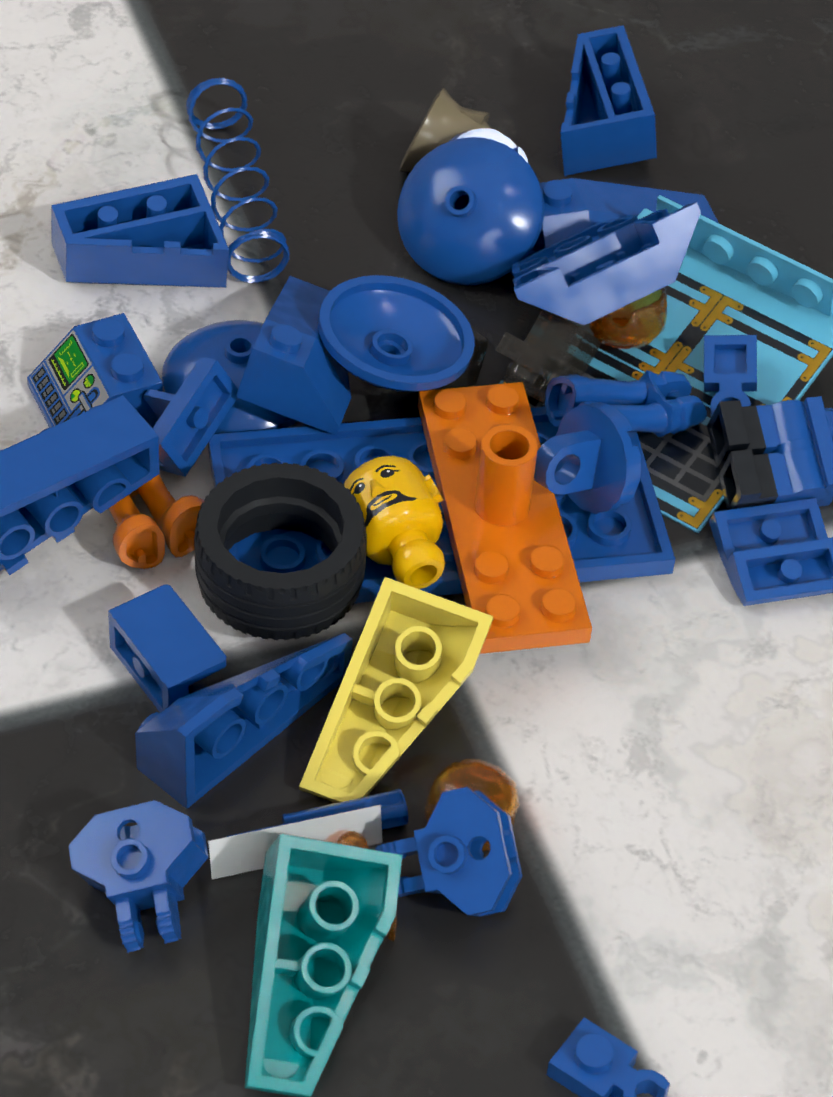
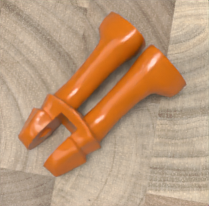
[108,474,204,569]

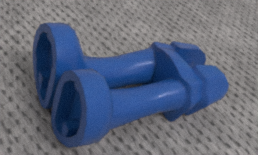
[545,370,707,437]

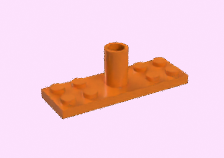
[418,382,592,654]

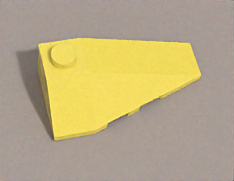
[299,577,494,803]

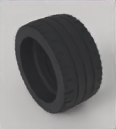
[194,462,367,640]

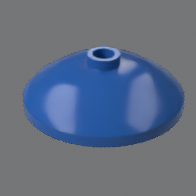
[397,137,544,285]
[318,275,475,392]
[162,320,298,434]

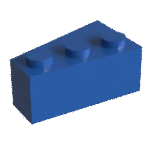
[560,25,657,176]
[51,174,229,288]

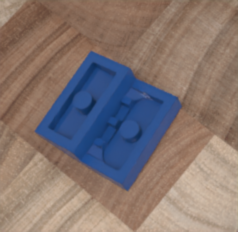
[709,498,833,606]

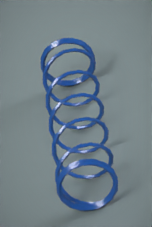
[186,78,289,283]

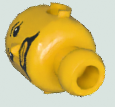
[344,455,445,589]

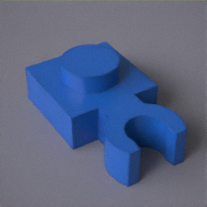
[704,335,757,417]
[547,1017,670,1097]

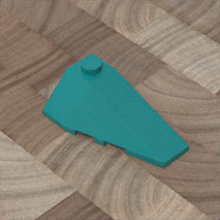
[245,834,402,1097]

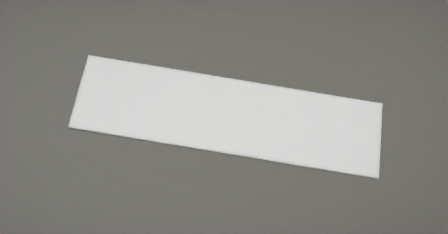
[208,805,382,880]

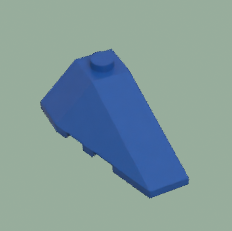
[533,178,719,252]
[236,276,351,436]
[135,633,353,809]

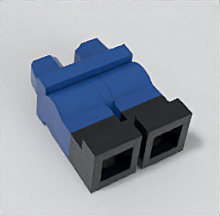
[707,396,833,510]

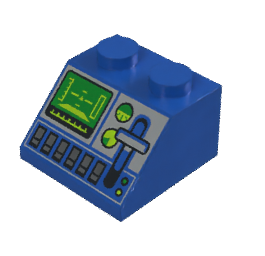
[27,313,163,428]

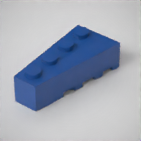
[0,395,160,575]

